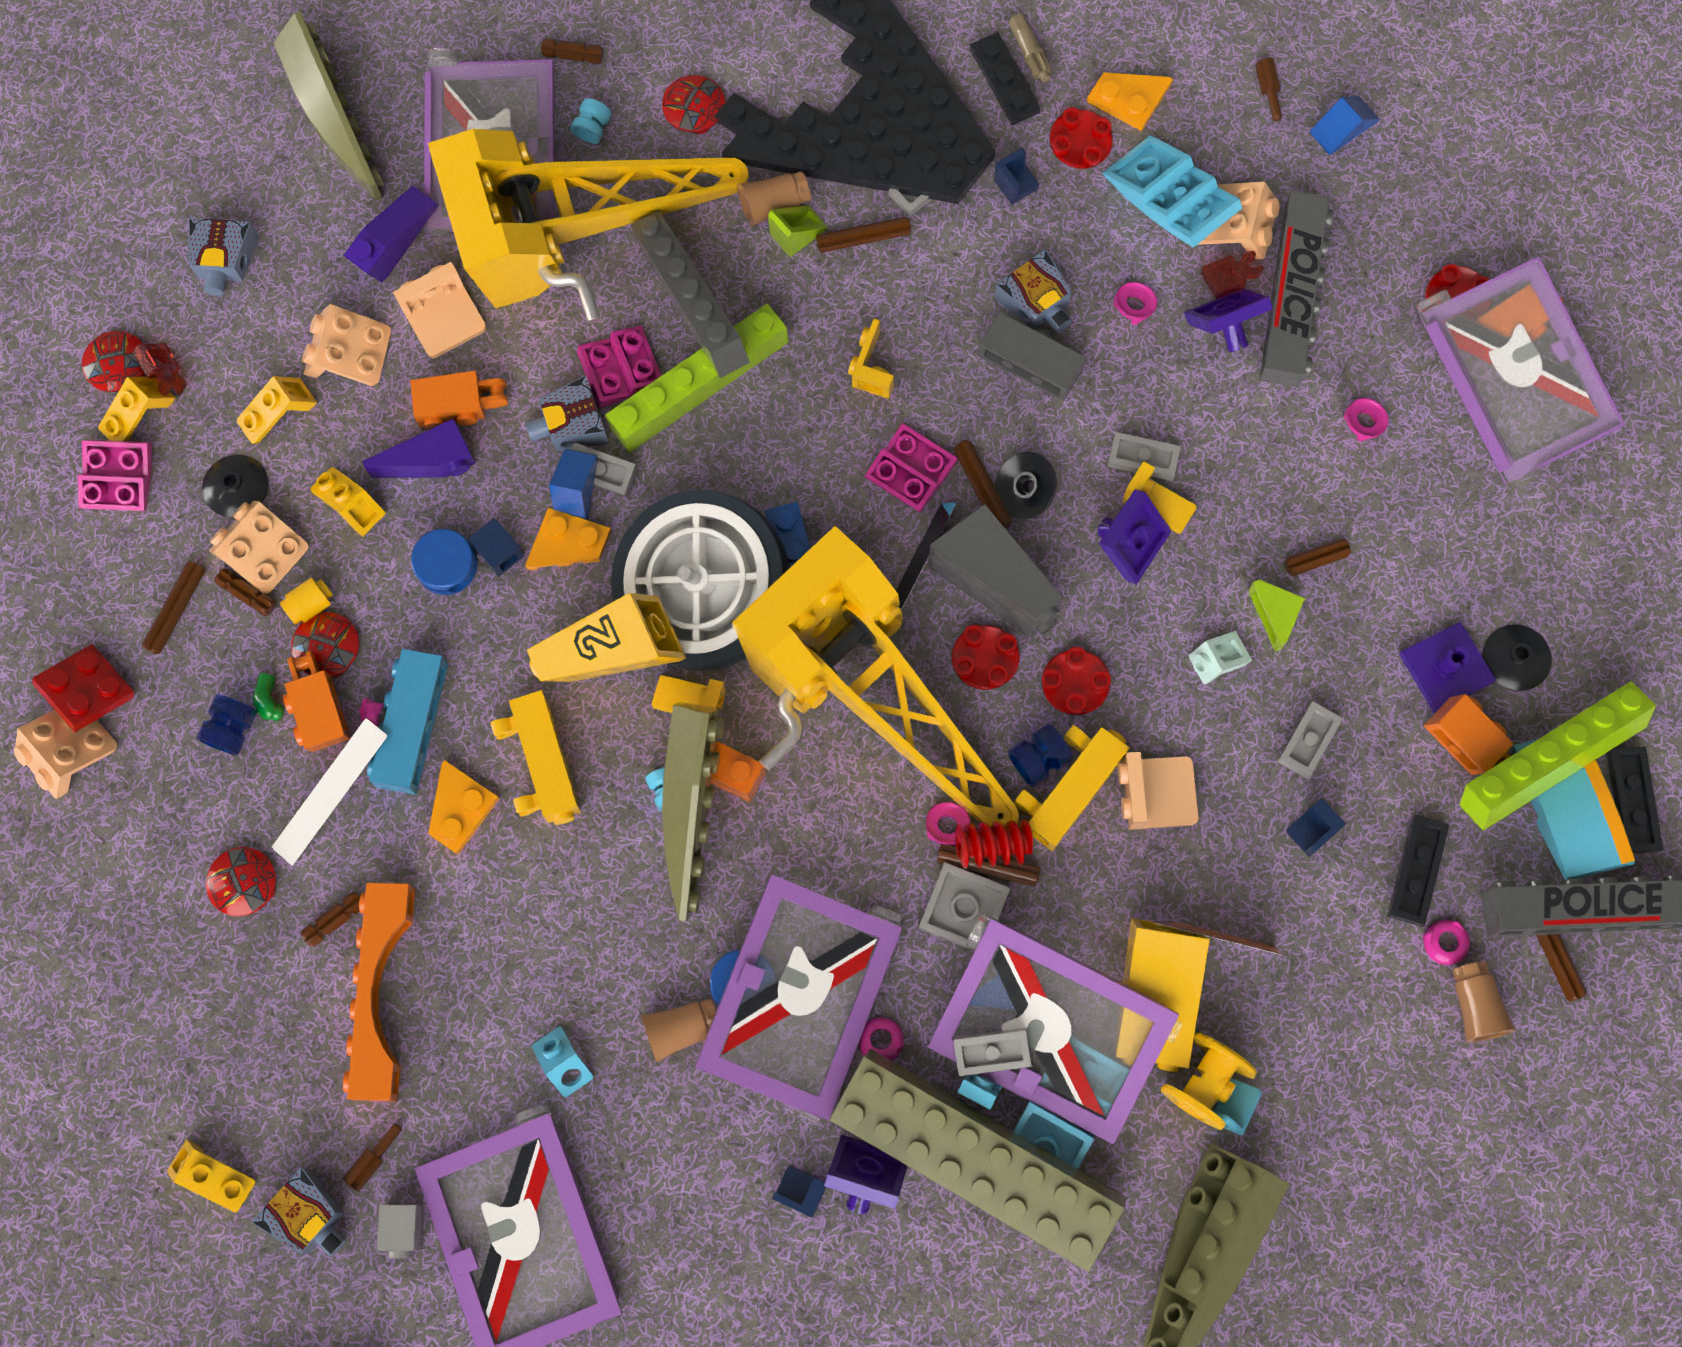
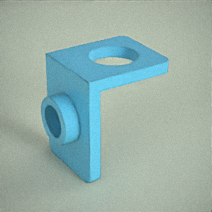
[532,1026,593,1097]
[1210,1078,1262,1136]

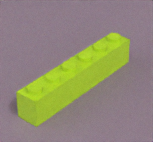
[605,303,788,453]
[1460,681,1657,831]

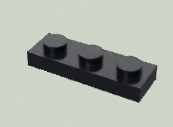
[970,32,1041,125]
[1607,746,1663,854]
[1387,814,1450,927]

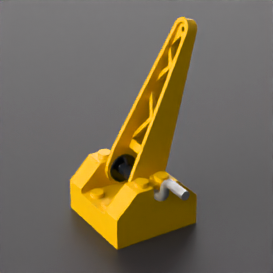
[428,129,749,324]
[732,526,1019,828]

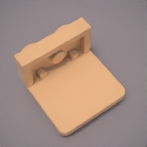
[1198,182,1280,259]
[393,262,486,358]
[302,304,391,386]
[209,501,308,594]
[14,710,117,799]
[1118,752,1199,830]

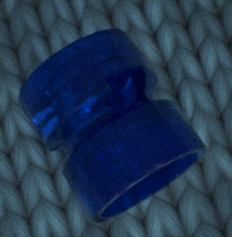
[195,694,258,756]
[1007,723,1073,788]

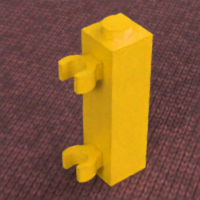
[490,690,581,825]
[1014,725,1130,852]

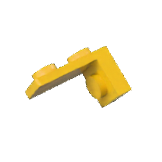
[848,318,894,399]
[98,376,176,441]
[237,376,317,444]
[1122,461,1197,534]
[310,467,386,537]
[652,675,726,713]
[167,1139,255,1213]

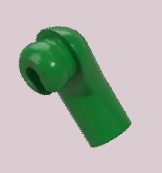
[252,673,284,721]

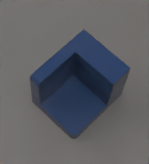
[994,148,1039,205]
[468,519,524,577]
[1286,798,1346,857]
[772,1166,826,1218]

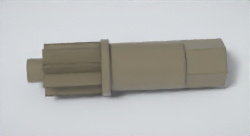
[1008,13,1052,83]

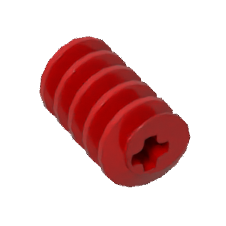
[955,820,1033,869]

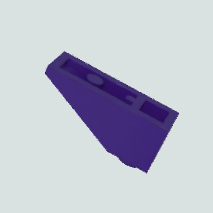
[343,186,439,283]
[362,419,475,478]

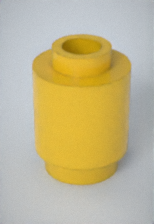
[280,577,333,625]

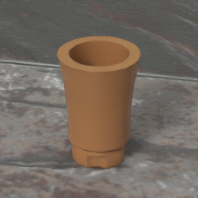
[737,172,811,227]
[1452,961,1517,1043]
[641,999,716,1063]

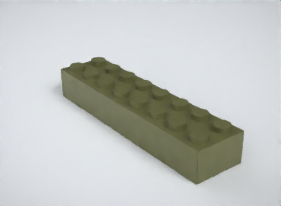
[830,1049,1126,1272]

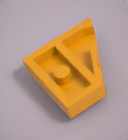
[1087,72,1173,131]
[525,508,612,570]
[428,760,499,855]

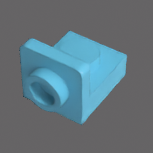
[957,1074,1002,1110]

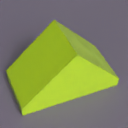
[768,205,829,257]
[1248,579,1305,652]

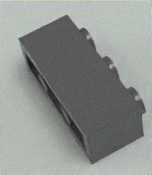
[978,312,1086,401]

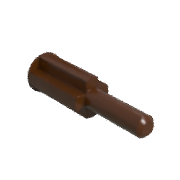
[1255,58,1282,121]
[342,1123,402,1192]

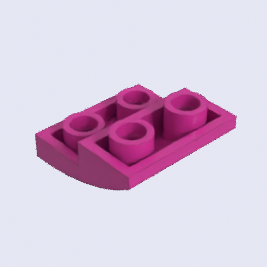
[577,326,661,408]
[864,423,958,513]
[77,439,152,511]

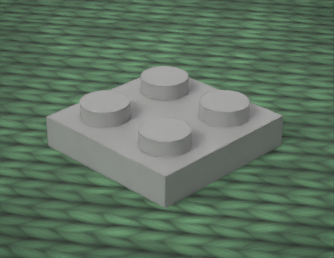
[919,862,1010,951]

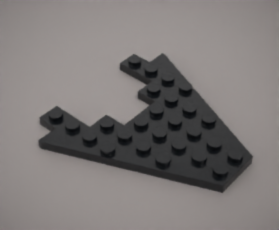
[715,0,995,204]

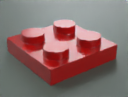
[32,644,134,733]

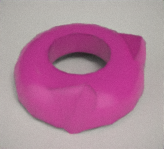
[1113,282,1157,325]
[1344,398,1388,442]
[359,698,384,727]
[926,802,970,845]
[1423,919,1470,965]
[859,1017,905,1061]

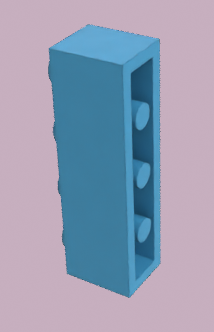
[367,649,448,795]

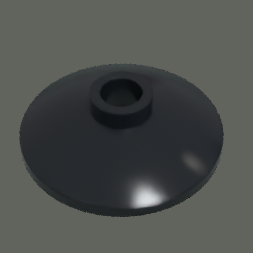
[995,452,1057,519]
[202,455,268,518]
[1482,625,1552,691]

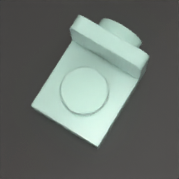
[1189,631,1252,684]

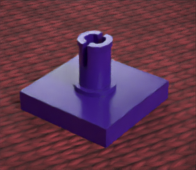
[1184,288,1272,352]
[1098,489,1172,585]
[1399,622,1496,713]
[824,1134,908,1214]

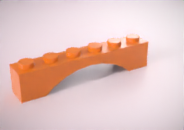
[343,883,416,1102]

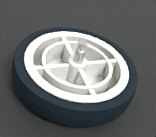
[611,490,790,671]

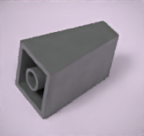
[929,504,1063,637]

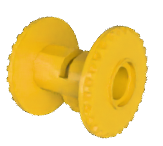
[1160,1033,1257,1130]

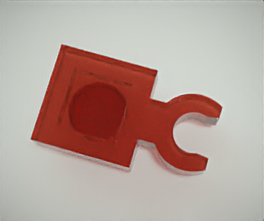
[1201,251,1264,299]
[133,343,187,396]

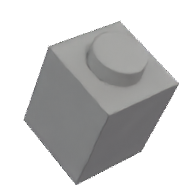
[377,1205,423,1258]

